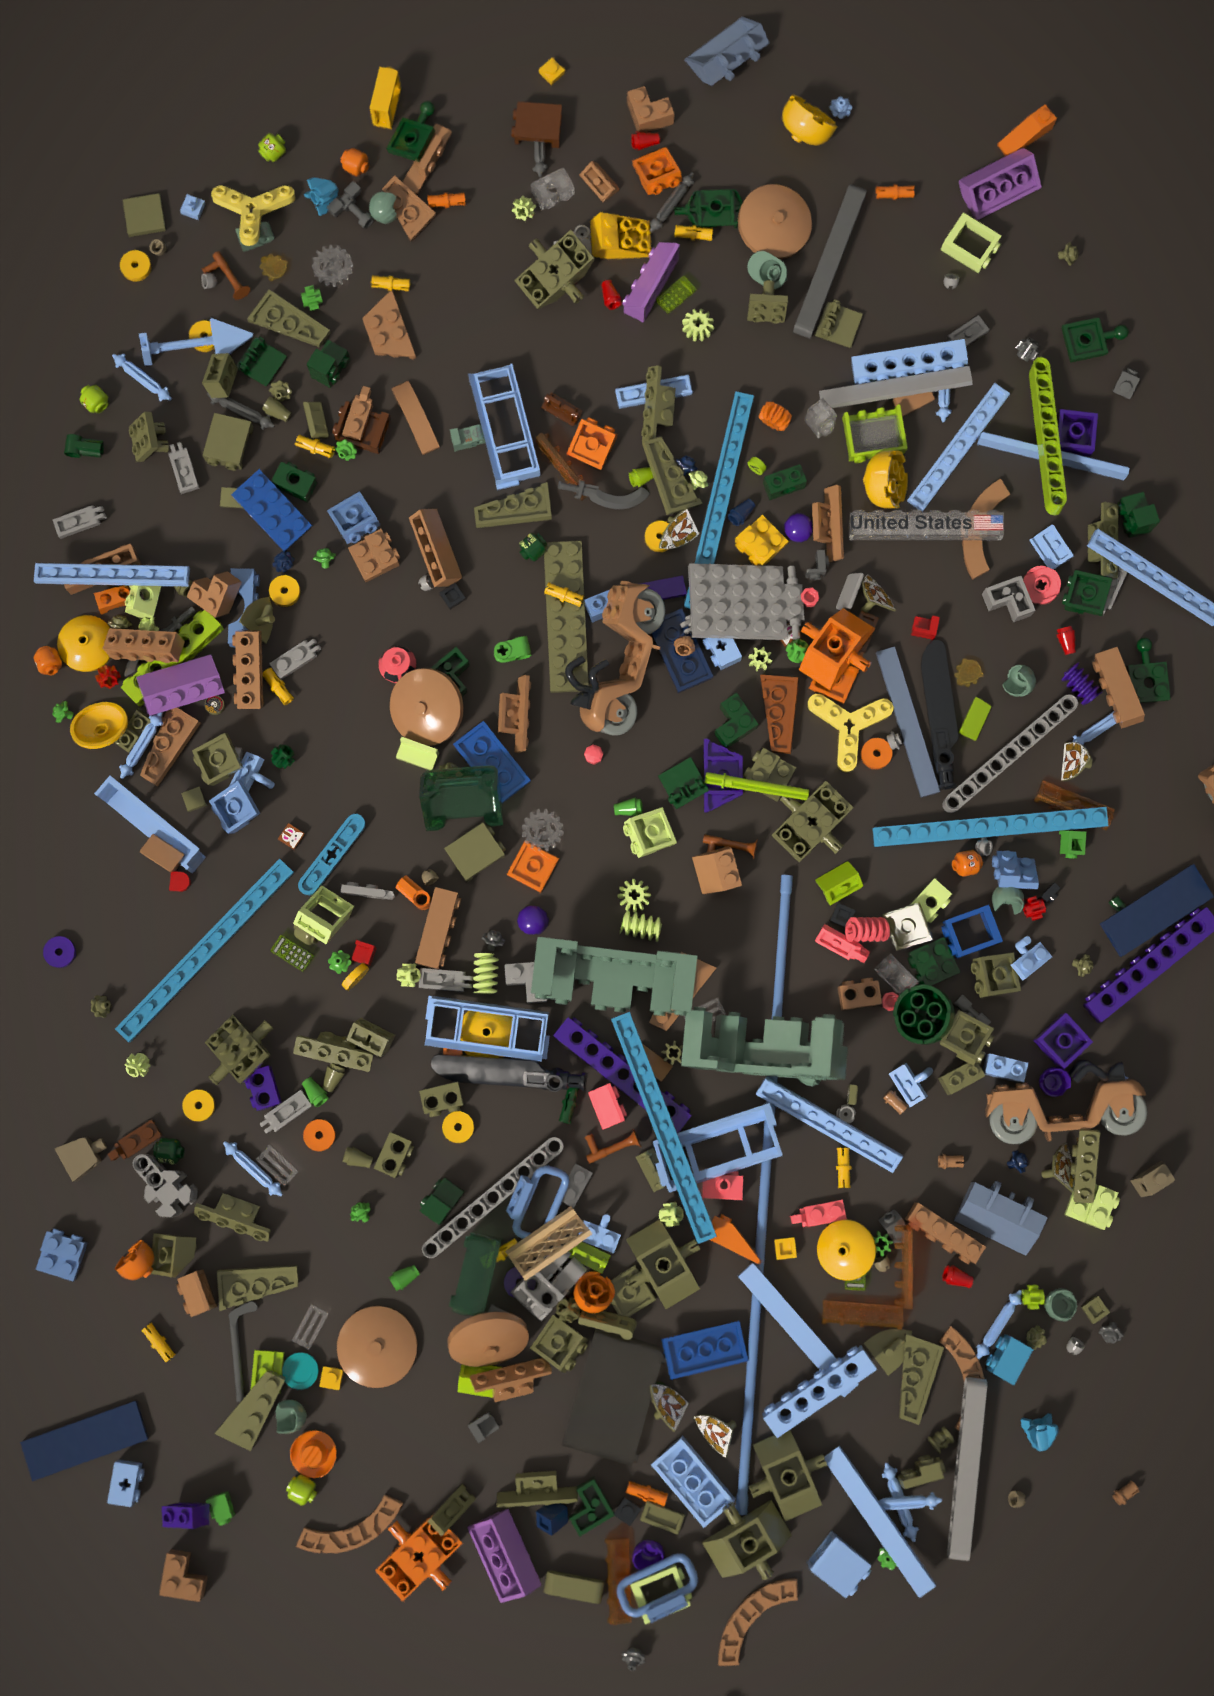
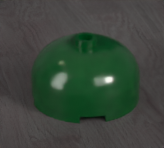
[893,984,955,1045]

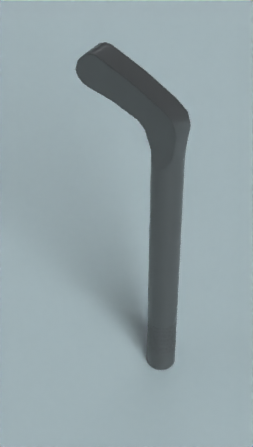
[229,1301,258,1402]

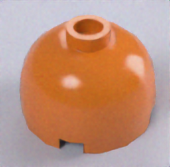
[115,1240,155,1280]
[573,1272,615,1313]

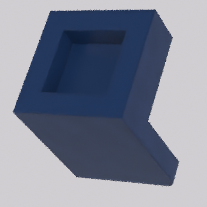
[536,1503,568,1536]

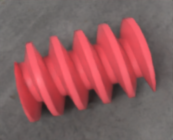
[845,917,890,942]

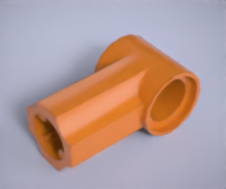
[395,875,432,910]

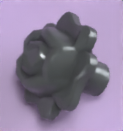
[482,930,505,951]
[1099,1322,1124,1344]
[622,1647,645,1671]

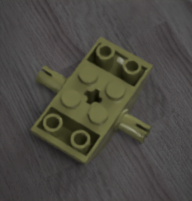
[514,230,595,309]
[771,781,854,862]
[205,1015,274,1086]
[626,1219,701,1309]
[748,1430,828,1521]
[702,1500,792,1580]

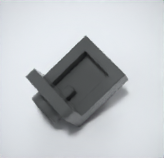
[1113,367,1140,399]
[805,550,829,580]
[879,1210,912,1246]

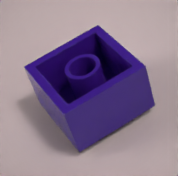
[1056,409,1098,457]
[1033,1013,1093,1069]

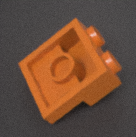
[632,147,682,195]
[567,417,618,470]

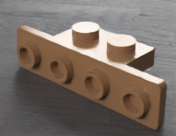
[402,124,452,194]
[812,485,844,562]
[498,675,531,753]
[470,1358,552,1402]

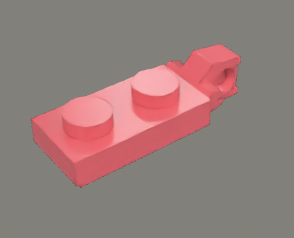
[815,924,870,963]
[790,1200,847,1227]

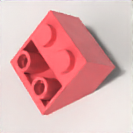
[588,1083,627,1130]

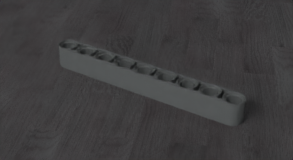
[793,184,867,339]

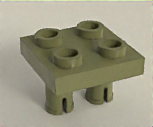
[747,280,788,324]
[129,412,169,462]

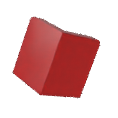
[911,616,940,640]
[351,940,377,966]

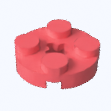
[1023,566,1061,605]

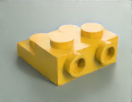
[735,515,789,566]

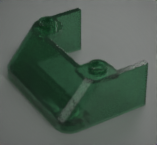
[449,1231,503,1317]

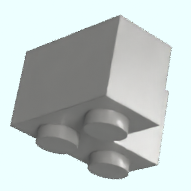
[982,576,1036,623]
[505,962,547,1004]

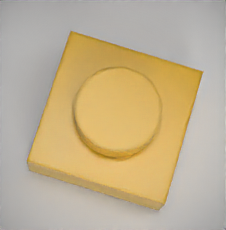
[539,58,565,85]
[774,1237,797,1260]
[319,1366,344,1390]

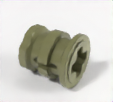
[927,1427,955,1454]

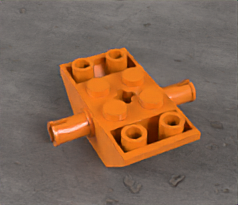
[799,608,875,691]
[375,1515,463,1602]

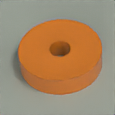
[861,738,892,769]
[303,1119,336,1151]

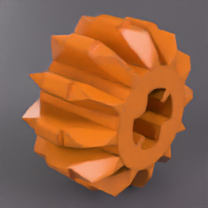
[759,402,792,431]

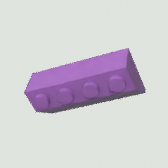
[958,148,1041,220]
[622,242,680,323]
[136,654,225,716]
[467,1509,542,1603]

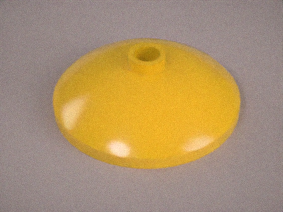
[57,615,111,672]
[70,702,128,749]
[460,1010,513,1058]
[817,1220,876,1280]

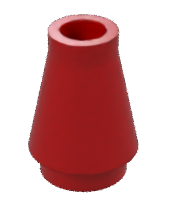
[631,132,660,151]
[601,280,622,310]
[1056,626,1076,655]
[942,1265,974,1288]

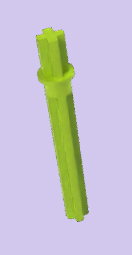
[705,772,809,800]

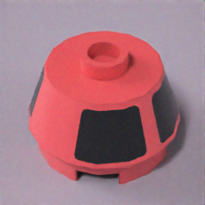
[379,646,416,683]

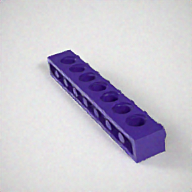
[1083,907,1214,1023]
[553,1017,691,1133]

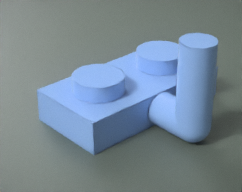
[229,752,275,791]
[1011,936,1052,980]
[889,1063,933,1107]
[579,1214,621,1254]

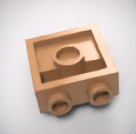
[348,529,400,582]

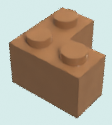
[627,86,674,133]
[187,571,242,618]
[159,1549,207,1602]

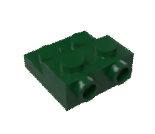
[1062,570,1113,616]
[907,937,961,986]

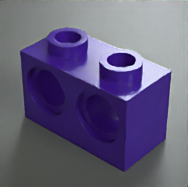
[245,1066,282,1111]
[162,1502,210,1529]

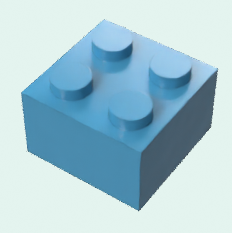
[986,1334,1033,1385]

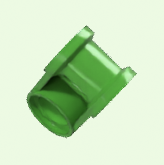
[494,636,532,663]

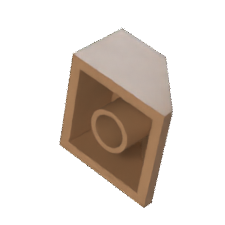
[692,846,742,894]
[176,1269,217,1317]

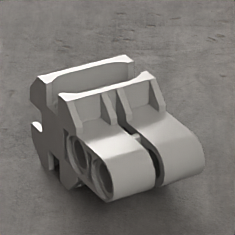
[133,1154,198,1217]
[510,1244,587,1321]

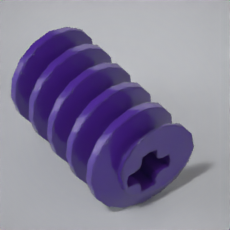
[1062,662,1103,705]

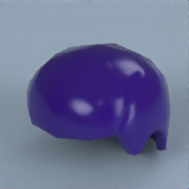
[784,513,813,543]
[517,906,549,935]
[1039,1067,1071,1097]
[632,1540,664,1570]

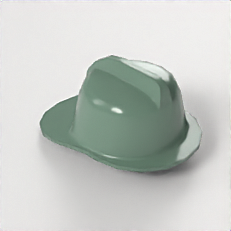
[748,251,787,289]

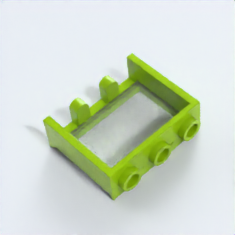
[842,405,907,463]

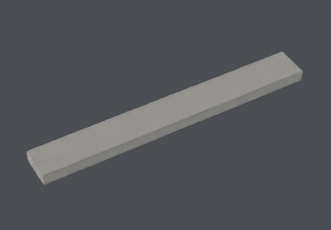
[819,366,973,410]

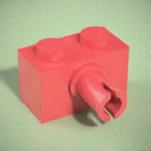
[702,1171,743,1200]

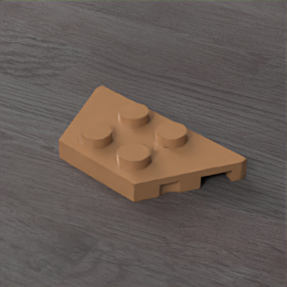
[362,291,416,359]

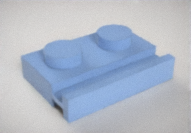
[1030,524,1074,570]

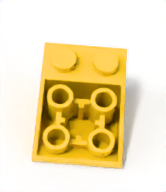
[590,212,651,259]

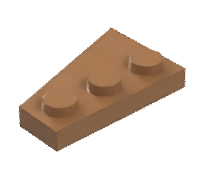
[382,176,436,242]

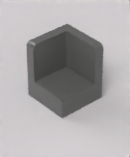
[468,1410,499,1443]

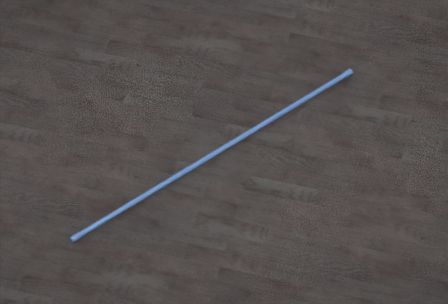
[736,875,793,1515]

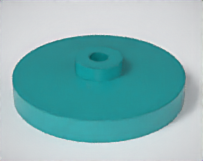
[282,1352,319,1390]

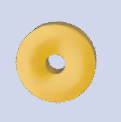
[120,250,151,282]
[189,321,215,352]
[645,521,669,552]
[269,575,300,607]
[342,963,369,991]
[182,1090,215,1121]
[442,1111,474,1143]

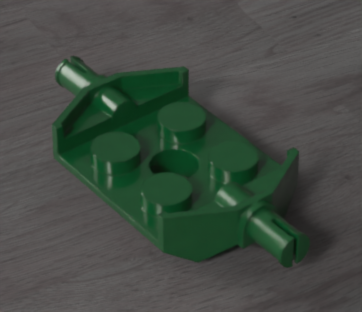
[674,189,743,229]

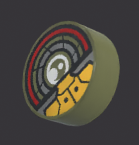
[205,695,225,715]

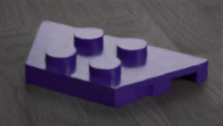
[704,739,743,813]

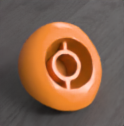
[290,1431,336,1478]

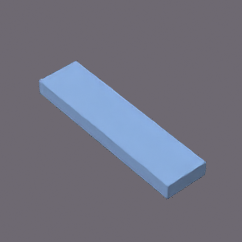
[615,375,693,409]

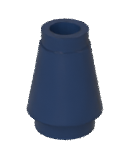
[728,499,755,526]

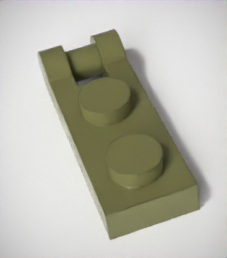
[578,1310,637,1340]
[428,1483,476,1536]

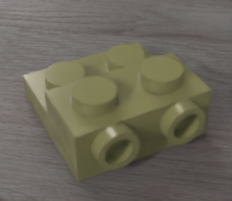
[192,733,243,786]
[743,748,796,802]
[971,952,1021,998]
[940,1010,995,1066]
[531,1315,588,1373]
[897,1455,945,1489]

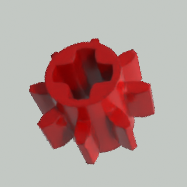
[95,664,121,689]
[1023,896,1046,921]

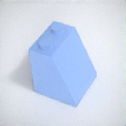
[806,1531,871,1598]

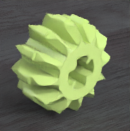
[682,309,714,342]
[618,879,651,912]

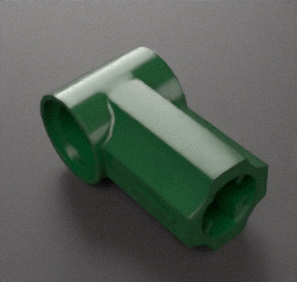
[64,434,104,458]

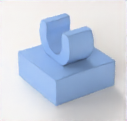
[180,194,205,220]

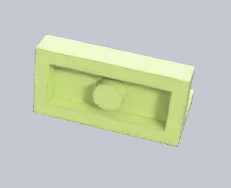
[396,737,439,771]

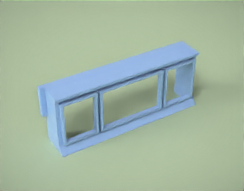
[468,364,540,490]
[94,776,206,874]
[424,996,550,1061]
[653,1103,783,1192]

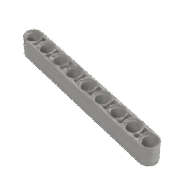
[942,695,1078,813]
[422,1137,563,1258]
[947,1377,987,1561]

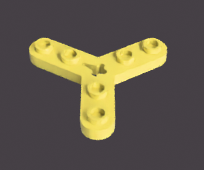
[211,186,295,246]
[808,694,894,773]

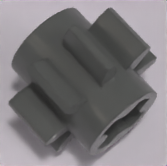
[1016,338,1040,362]

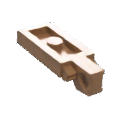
[342,386,373,441]

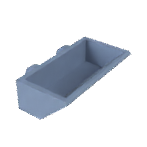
[685,17,769,86]
[954,1181,1048,1256]

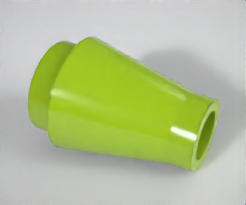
[629,467,654,487]

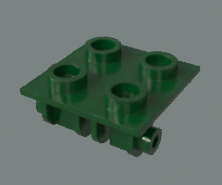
[236,337,287,387]
[658,757,709,809]

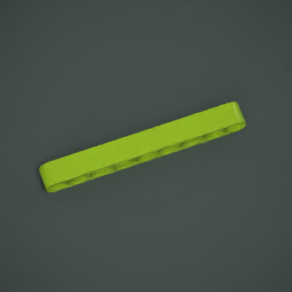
[1029,357,1067,515]

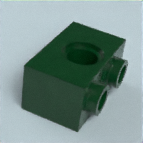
[271,462,317,503]
[763,464,807,501]

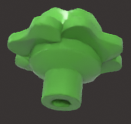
[335,439,357,461]
[313,548,336,568]
[52,701,73,723]
[328,950,352,974]
[350,1202,371,1223]
[878,1547,898,1570]

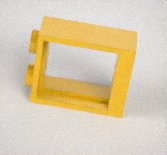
[370,67,401,129]

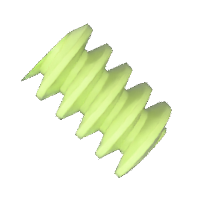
[620,910,662,942]
[473,953,499,994]

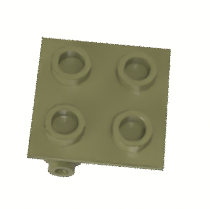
[815,300,863,348]

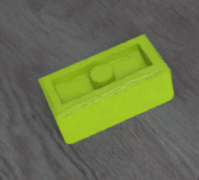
[958,697,992,741]

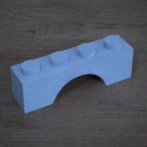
[228,568,260,648]

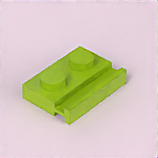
[251,1350,285,1394]

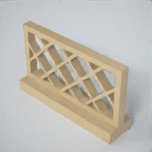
[505,1206,592,1281]

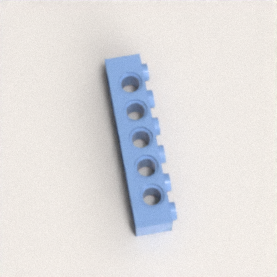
[851,339,968,385]
[762,1345,877,1438]

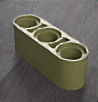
[543,1570,605,1604]

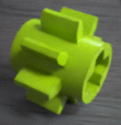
[1022,1285,1044,1309]

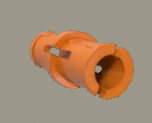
[876,184,915,200]
[427,192,465,208]
[626,1481,668,1506]

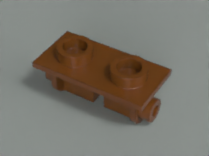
[541,392,583,427]

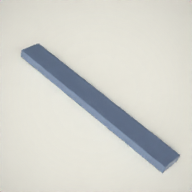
[876,647,940,798]

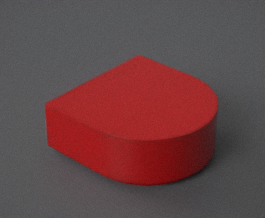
[169,871,191,892]

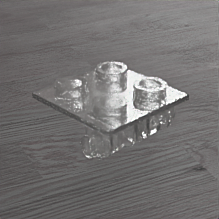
[874,954,919,994]

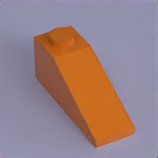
[998,104,1057,156]
[709,1214,762,1265]

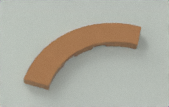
[962,479,1010,580]
[939,1326,985,1430]
[296,1494,403,1553]
[718,1578,798,1666]

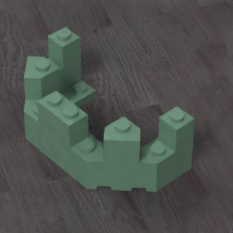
[531,937,697,1016]
[681,1007,848,1080]

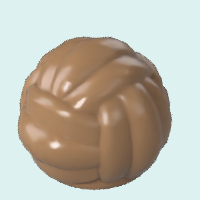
[674,636,695,656]

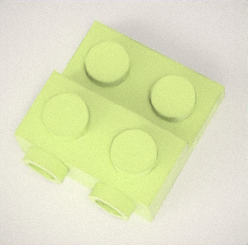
[623,807,677,858]
[1064,1184,1120,1230]

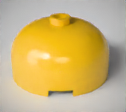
[782,94,838,145]
[864,450,908,508]

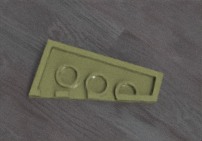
[247,290,331,347]
[642,437,703,515]
[474,482,552,528]
[217,1265,299,1311]
[899,1334,944,1425]
[214,1369,286,1451]

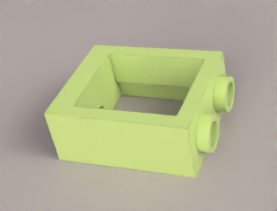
[941,213,1001,273]
[293,886,354,944]
[630,1563,692,1624]

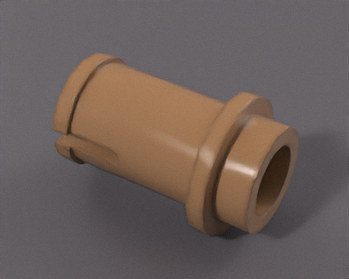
[883,1090,908,1114]
[938,1154,964,1169]
[1112,1481,1140,1505]

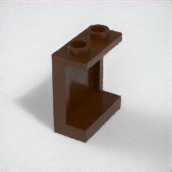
[511,102,562,148]
[332,401,391,454]

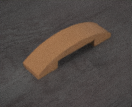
[391,381,440,455]

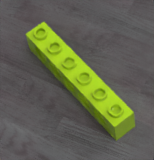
[121,610,224,707]

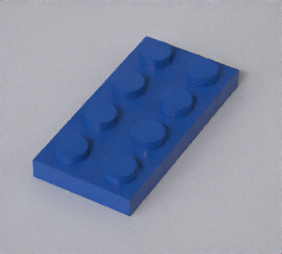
[231,469,312,552]
[453,721,531,805]
[662,1321,748,1379]

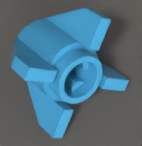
[304,177,338,216]
[1021,1414,1058,1451]

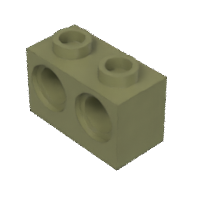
[202,353,238,398]
[346,1018,395,1057]
[938,1062,985,1095]
[419,1082,464,1117]
[374,1132,414,1178]

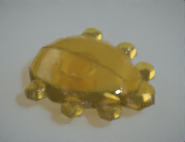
[260,254,287,281]
[955,658,983,687]

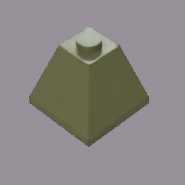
[151,1233,196,1277]

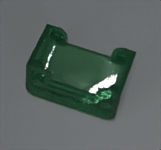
[419,765,503,831]

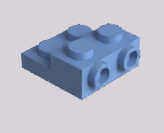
[327,491,380,544]
[209,780,260,834]
[992,851,1039,889]
[36,1228,88,1281]

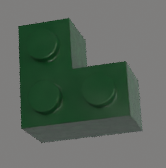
[306,340,350,388]
[1118,492,1160,538]
[431,647,470,697]
[715,693,758,748]
[419,1178,465,1225]
[569,1476,615,1537]

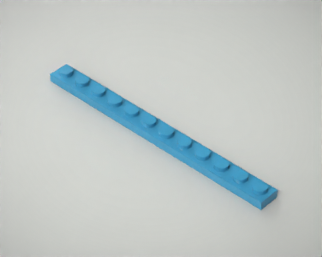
[684,391,754,609]
[872,807,1108,847]
[115,859,294,1043]
[611,1012,717,1244]

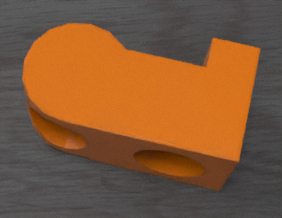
[94,586,130,615]

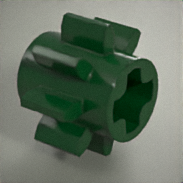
[271,744,295,769]

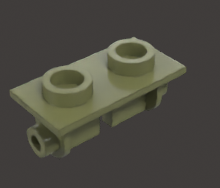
[636,1148,666,1192]

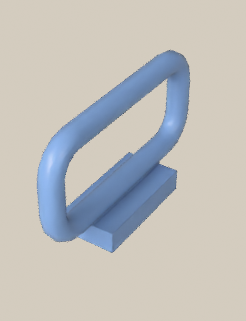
[506,1166,569,1239]
[617,1553,698,1623]

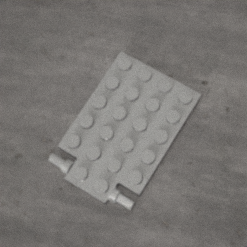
[688,563,804,640]

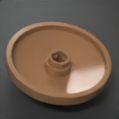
[738,184,812,260]
[390,668,463,746]
[337,1306,418,1388]
[448,1312,529,1367]

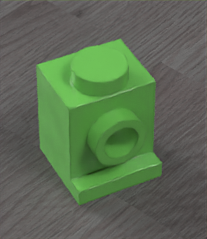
[1059,830,1086,858]
[205,1491,235,1526]

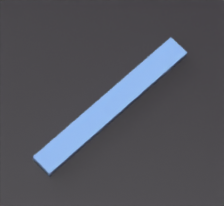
[907,383,1010,512]
[977,432,1130,480]
[1087,529,1214,626]
[34,563,190,587]
[756,1077,903,1173]
[738,1263,859,1397]
[824,1446,936,1598]

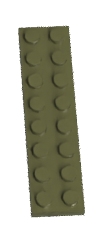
[544,541,588,693]

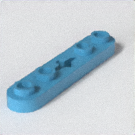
[298,814,366,896]

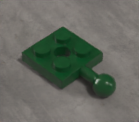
[386,101,436,162]
[1061,317,1129,363]
[1127,638,1171,703]

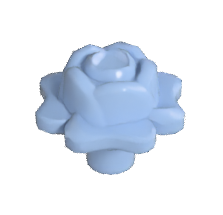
[829,97,852,119]

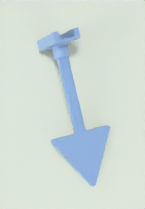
[139,318,253,366]

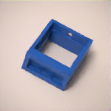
[941,905,1003,959]

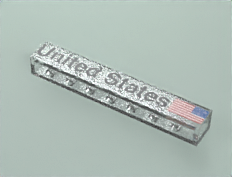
[849,510,1004,540]

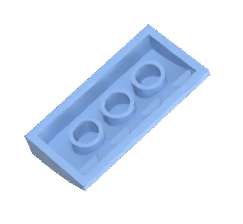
[651,1435,735,1528]

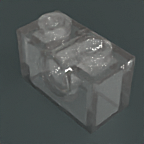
[531,167,574,210]
[805,398,837,438]

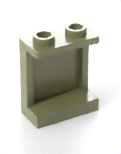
[202,413,254,471]
[444,823,506,882]

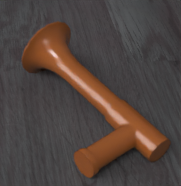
[202,251,250,300]
[703,834,758,859]
[584,1129,642,1164]

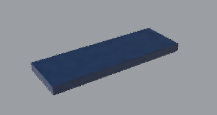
[1099,864,1214,957]
[20,1400,149,1481]

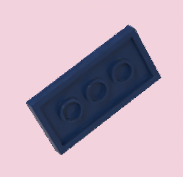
[651,608,713,693]

